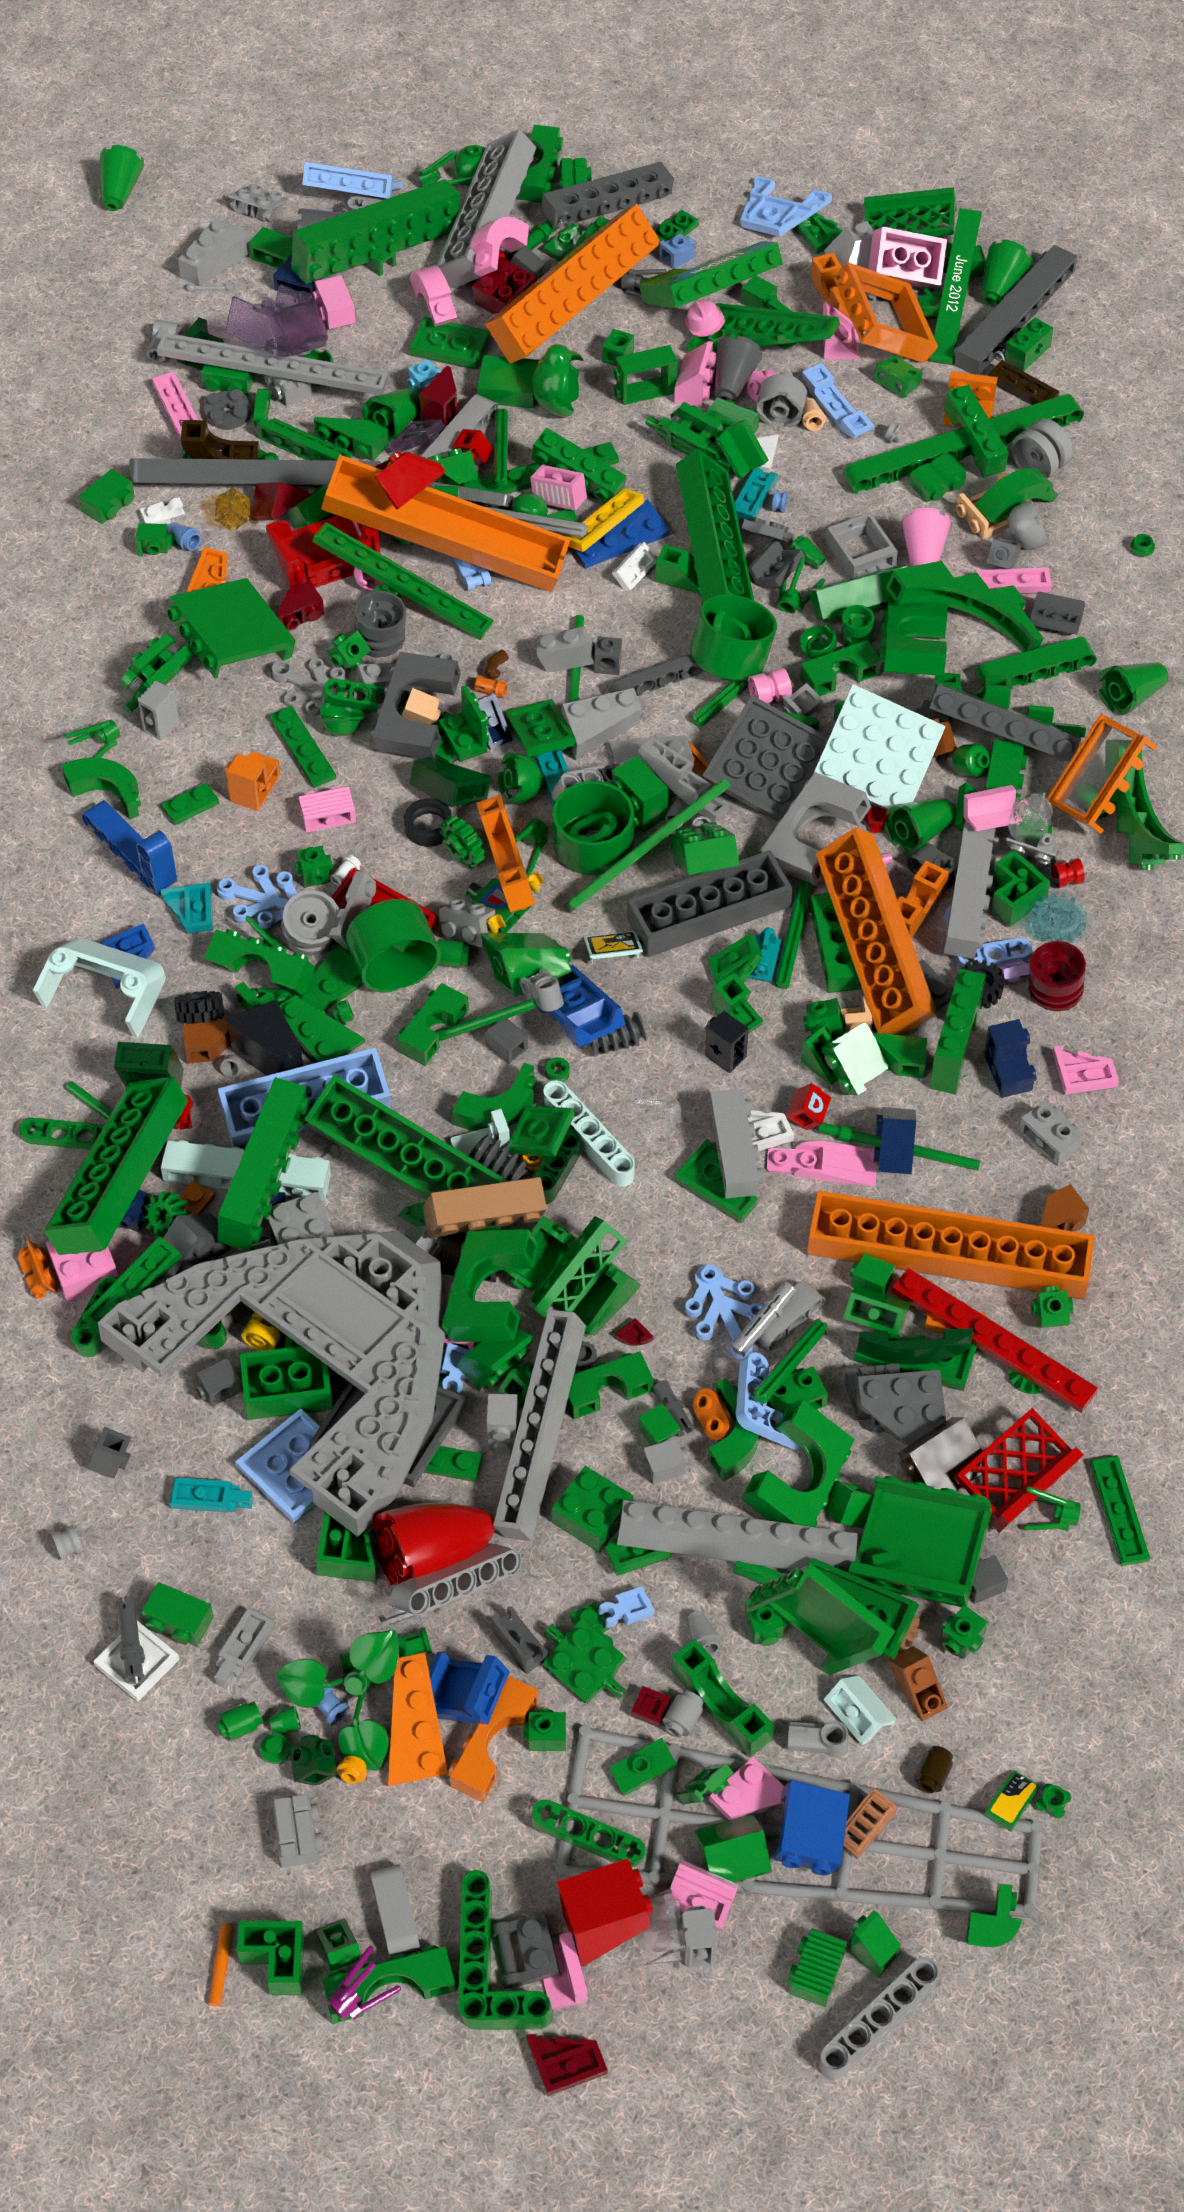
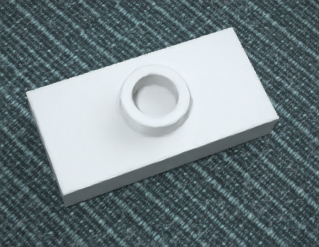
[612,542,657,591]

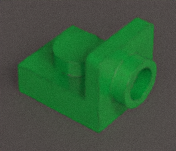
[234,982,275,1011]

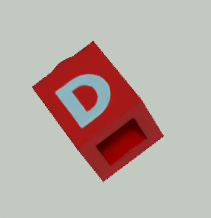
[786,1083,831,1130]

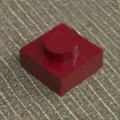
[631,1686,671,1727]

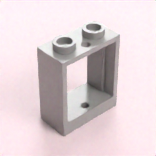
[826,512,898,579]

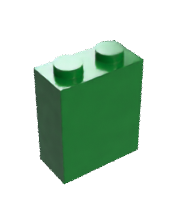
[477,355,539,408]

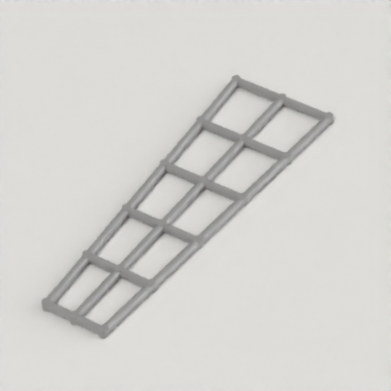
[555,1725,1043,1918]

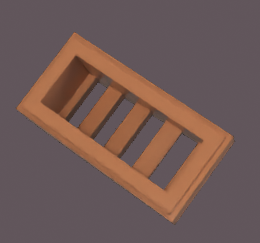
[843,1788,897,1859]

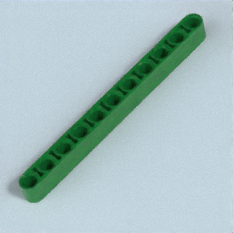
[843,394,1084,494]

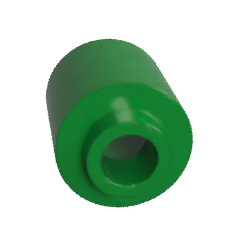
[438,939,471,968]
[216,1701,263,1741]

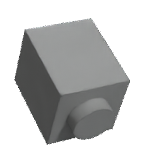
[643,1438,689,1485]

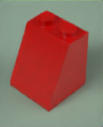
[557,1858,653,1966]

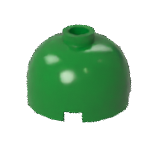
[453,145,486,186]
[498,753,544,805]

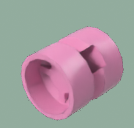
[748,668,792,704]

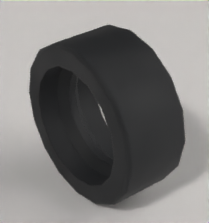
[404,798,452,847]

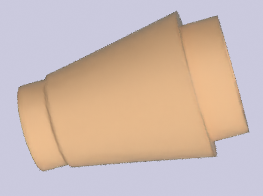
[802,398,826,431]

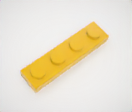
[565,488,644,552]

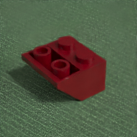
[472,257,537,314]
[419,366,458,435]

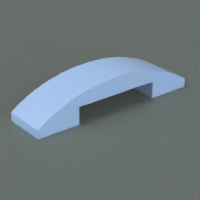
[802,363,874,438]

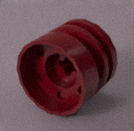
[1028,941,1086,1012]

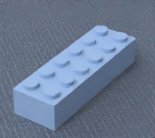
[218,1048,391,1148]

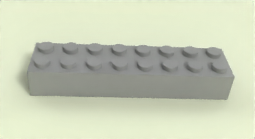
[436,129,537,288]

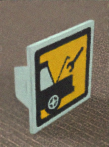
[584,931,643,964]

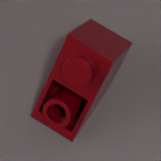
[277,580,324,630]

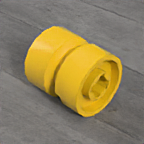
[241,1311,283,1351]

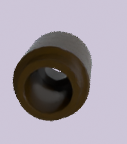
[914,1746,953,1793]

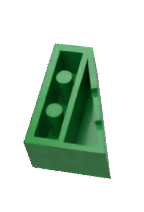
[316,1511,376,1582]

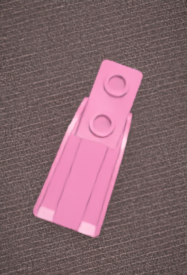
[767,1141,877,1186]

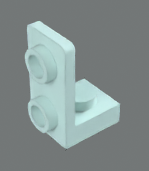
[451,1109,510,1158]

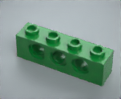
[810,893,860,993]

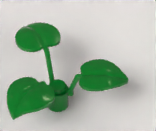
[276,1630,399,1771]

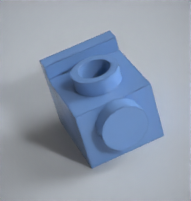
[659,234,695,268]

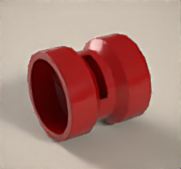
[1052,858,1085,888]

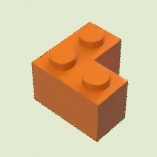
[225,751,281,811]

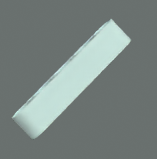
[544,1080,635,1187]

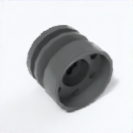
[354,591,406,658]

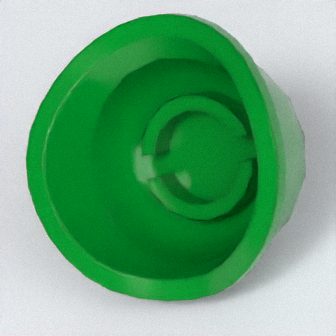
[320,701,364,736]

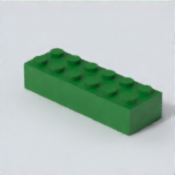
[218,1077,310,1251]

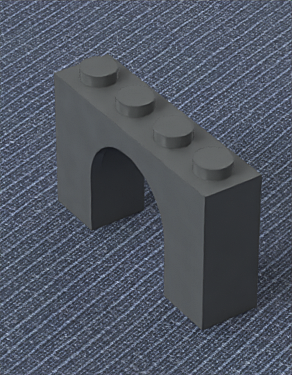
[371,652,461,758]

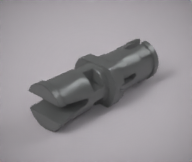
[652,1380,695,1437]

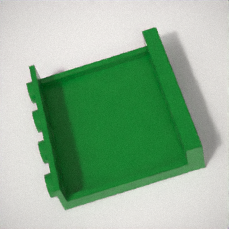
[166,578,296,678]
[848,1476,992,1607]
[746,1563,895,1675]

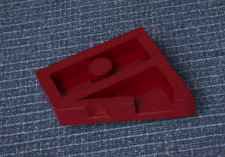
[526,2034,608,2096]

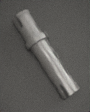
[730,1281,798,1357]

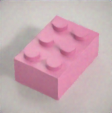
[868,227,947,289]

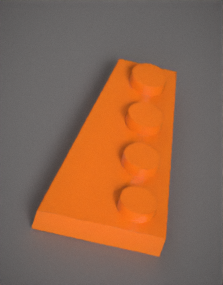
[186,546,228,592]
[388,1653,448,1786]

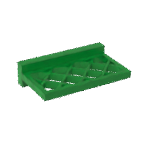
[864,187,957,237]

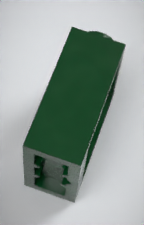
[114,1041,184,1088]

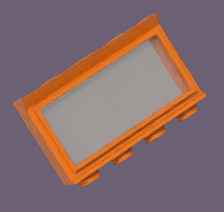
[1046,713,1157,834]

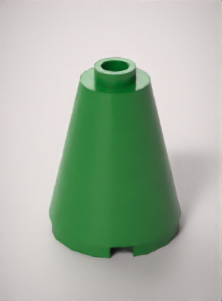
[99,145,144,211]
[981,240,1032,306]
[362,387,421,442]
[1098,662,1168,715]
[885,798,956,854]

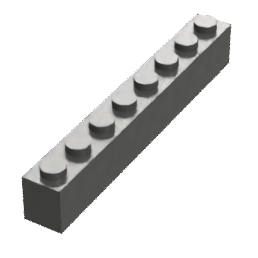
[954,245,1077,375]

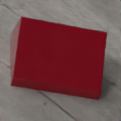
[250,482,310,520]

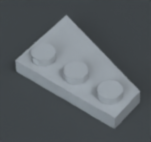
[610,735,694,774]
[329,871,376,953]

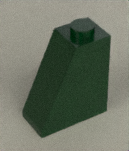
[409,757,492,807]

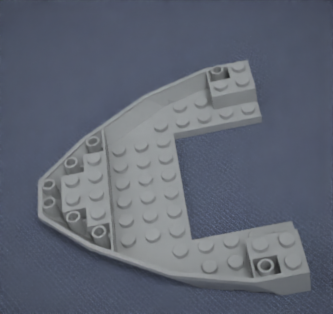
[98,1231,446,1537]

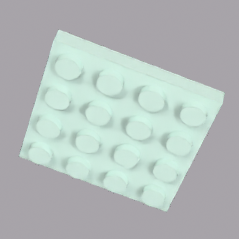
[813,684,946,817]

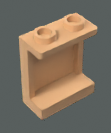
[956,472,1033,539]

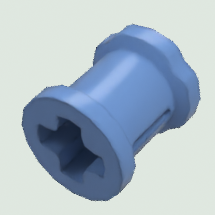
[314,1687,350,1726]

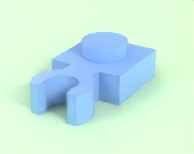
[439,1343,470,1394]
[598,1586,655,1628]

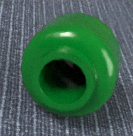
[952,744,990,777]

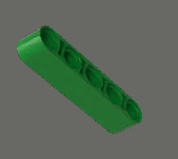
[975,637,1097,689]

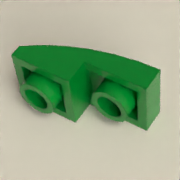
[654,209,699,242]

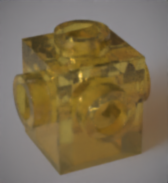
[215,487,251,530]

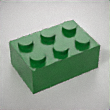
[669,822,740,875]
[240,1346,333,1420]

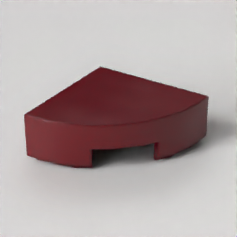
[614,1318,654,1346]

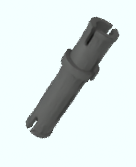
[116,1596,145,1684]

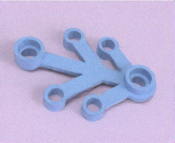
[217,865,297,929]
[685,1265,763,1359]

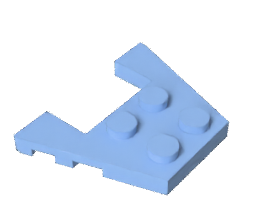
[740,176,832,237]

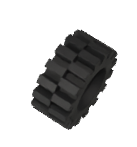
[956,960,1004,1009]
[174,991,224,1024]

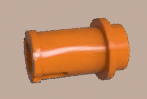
[474,675,508,699]

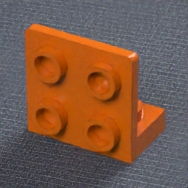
[943,371,998,427]

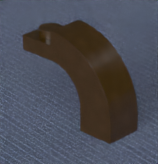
[181,420,260,460]

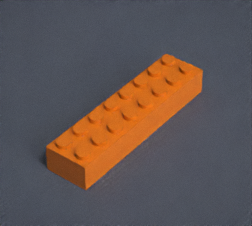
[816,827,937,1036]

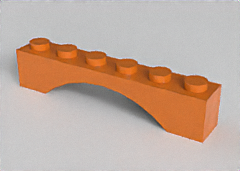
[477,795,535,912]

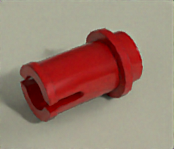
[175,1094,193,1130]

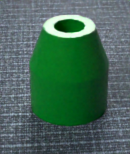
[269,1706,301,1734]

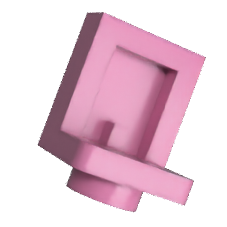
[744,369,777,403]

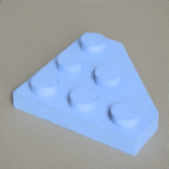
[235,1409,320,1523]

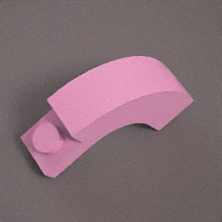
[470,217,529,277]
[409,265,457,327]

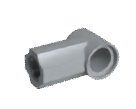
[146,320,181,363]
[788,1721,849,1757]

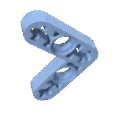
[944,906,1032,968]
[736,1352,802,1451]

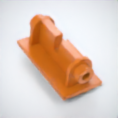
[17,1239,58,1299]

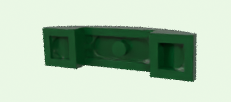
[857,1328,973,1365]

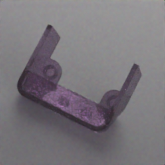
[225,284,328,357]

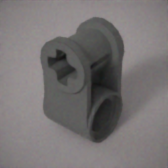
[907,843,957,889]

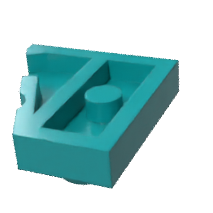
[161,883,213,934]

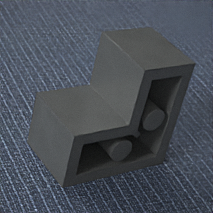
[163,1213,227,1278]

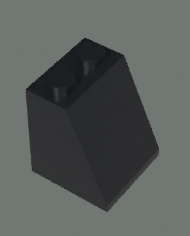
[226,999,303,1076]

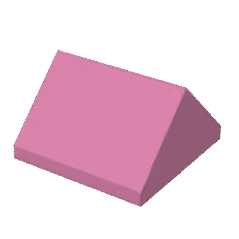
[822,301,860,359]

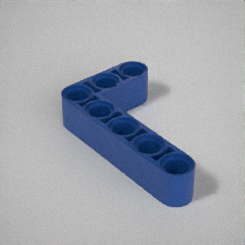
[82,800,177,895]

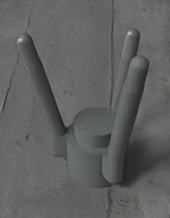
[621,269,668,309]

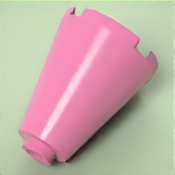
[902,508,951,567]

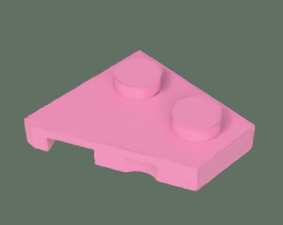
[1052,1046,1119,1095]

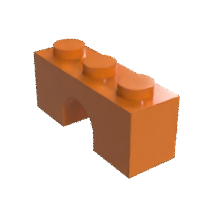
[811,252,851,320]
[897,861,949,939]

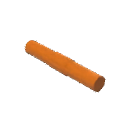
[208,1923,233,2007]

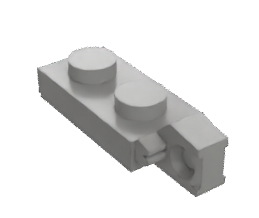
[214,1608,275,1689]

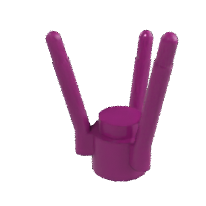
[327,1946,401,2020]

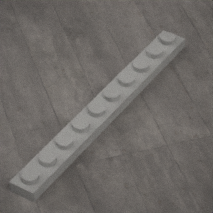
[157,333,389,395]

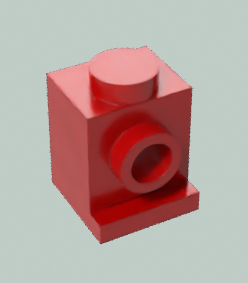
[452,429,494,467]

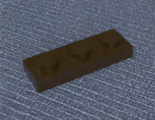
[988,360,1060,405]

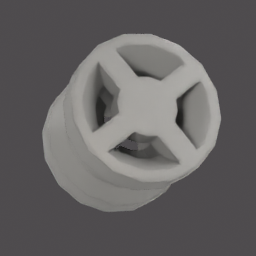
[51,1525,83,1560]

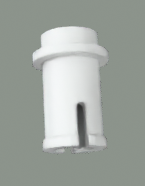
[330,855,361,886]

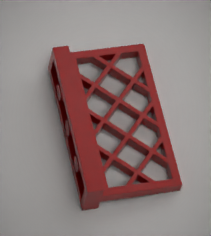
[954,1408,1084,1533]

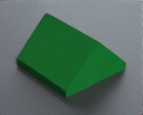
[694,1813,772,1883]

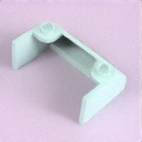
[33,938,166,1038]

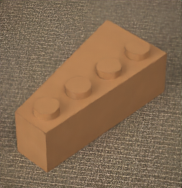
[423,1177,547,1239]

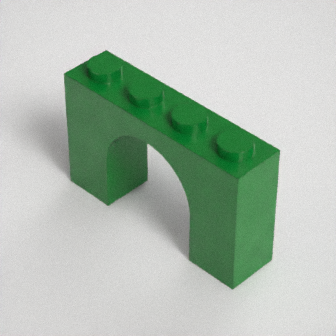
[880,601,948,676]
[930,969,986,1095]
[441,1229,539,1342]
[741,1400,855,1527]

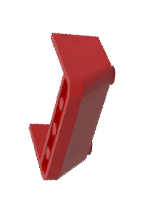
[373,450,446,510]

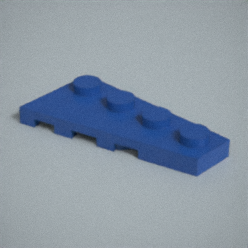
[574,499,670,569]

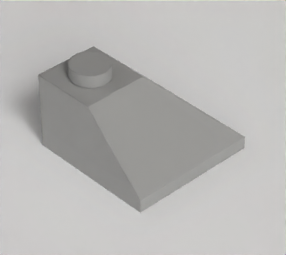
[824,221,874,269]

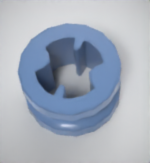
[772,490,788,513]

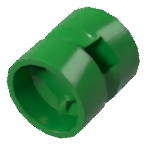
[840,605,874,647]

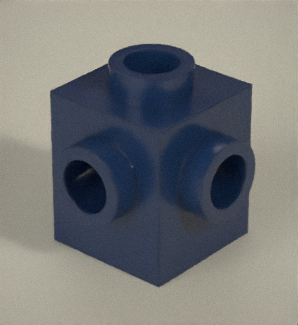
[119,1189,150,1232]

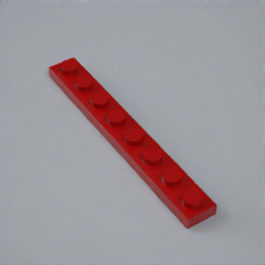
[891,1268,1098,1413]

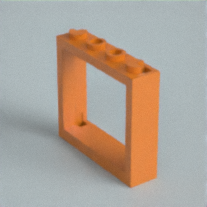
[834,262,938,363]

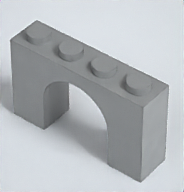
[760,772,871,886]

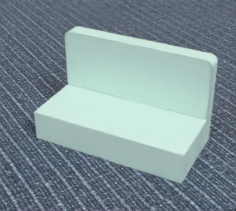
[823,1676,897,1745]

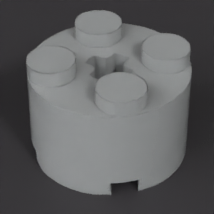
[756,371,807,427]

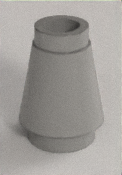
[687,1611,721,1656]

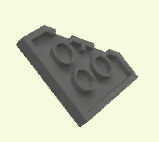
[855,1370,946,1446]

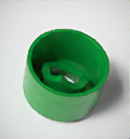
[690,595,777,681]
[552,781,634,875]
[346,899,441,993]

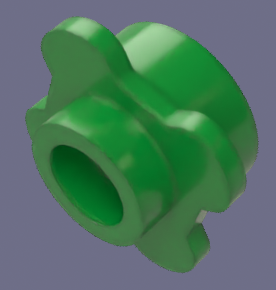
[1036,1784,1071,1818]

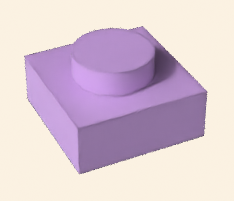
[996,960,1029,982]

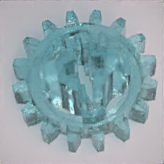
[1029,893,1087,943]

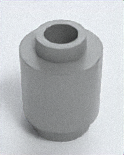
[663,1690,704,1738]

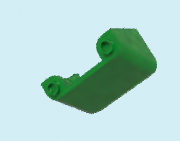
[504,1216,641,1337]

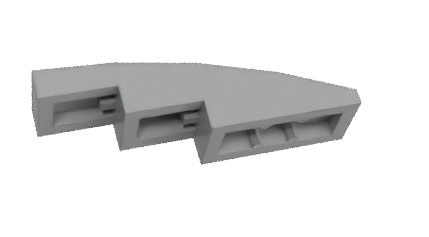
[638,737,730,822]

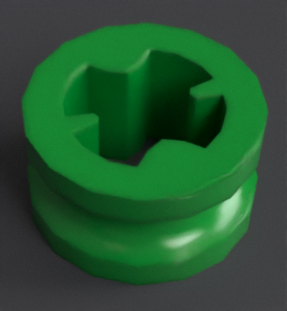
[546,1057,570,1082]

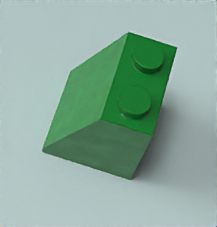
[481,933,572,997]

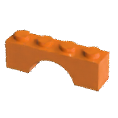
[448,1676,539,1803]

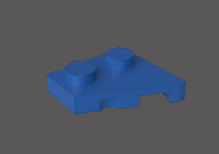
[99,923,156,989]

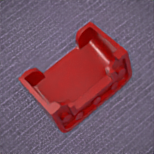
[266,515,380,588]

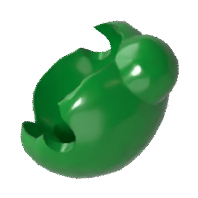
[532,344,584,417]

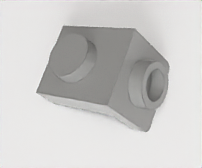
[782,683,824,716]

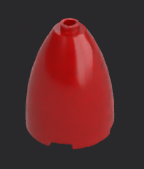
[372,1503,496,1586]

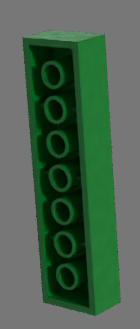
[291,179,461,284]
[676,448,754,605]
[304,1074,509,1231]
[43,1076,188,1255]

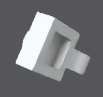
[140,498,185,525]

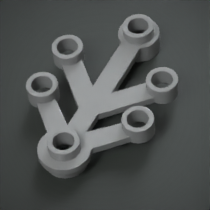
[272,658,360,716]

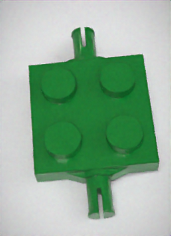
[542,1618,627,1704]

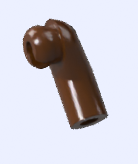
[483,649,509,680]

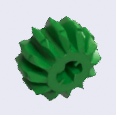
[142,1191,192,1237]

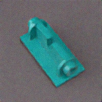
[748,927,782,982]

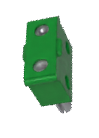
[873,355,928,398]

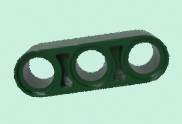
[532,1129,581,1204]

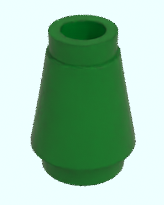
[789,535,826,569]

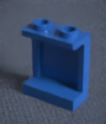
[429,1651,510,1725]
[773,1780,850,1876]

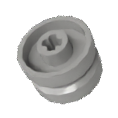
[1011,418,1073,479]
[281,890,340,956]

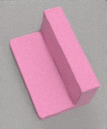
[963,785,1023,831]
[543,1932,588,2010]

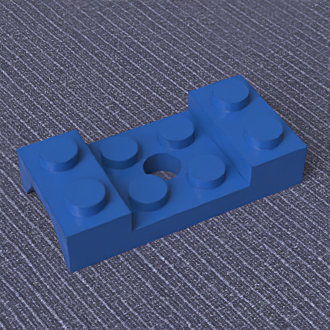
[537,965,626,1047]

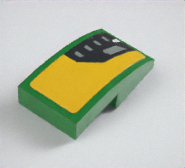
[985,1770,1041,1832]

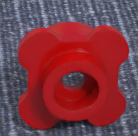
[862,806,888,833]

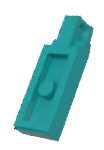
[170,1477,254,1513]

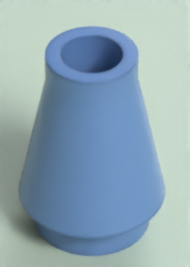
[168,522,202,551]

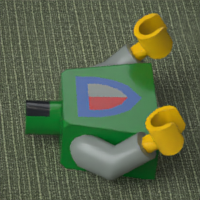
[466,872,545,933]

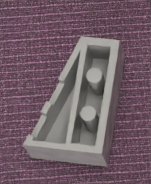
[561,688,642,760]

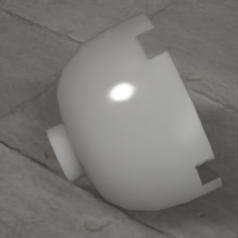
[1005,500,1048,550]

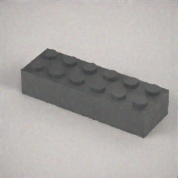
[627,850,792,957]

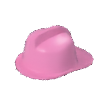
[685,300,725,337]

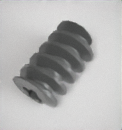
[590,1012,646,1056]
[469,1133,528,1182]

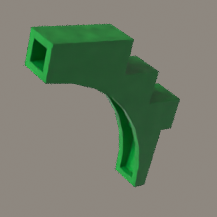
[886,560,1044,652]
[1105,740,1184,870]

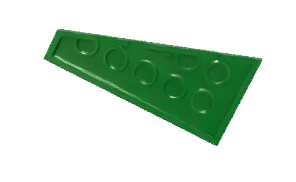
[686,303,840,353]

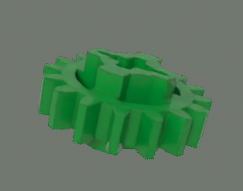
[439,815,485,869]

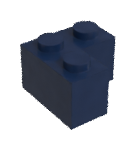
[984,1019,1037,1098]
[873,1107,916,1174]

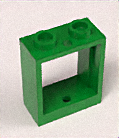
[613,345,678,405]

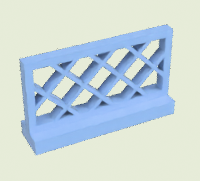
[302,161,403,198]

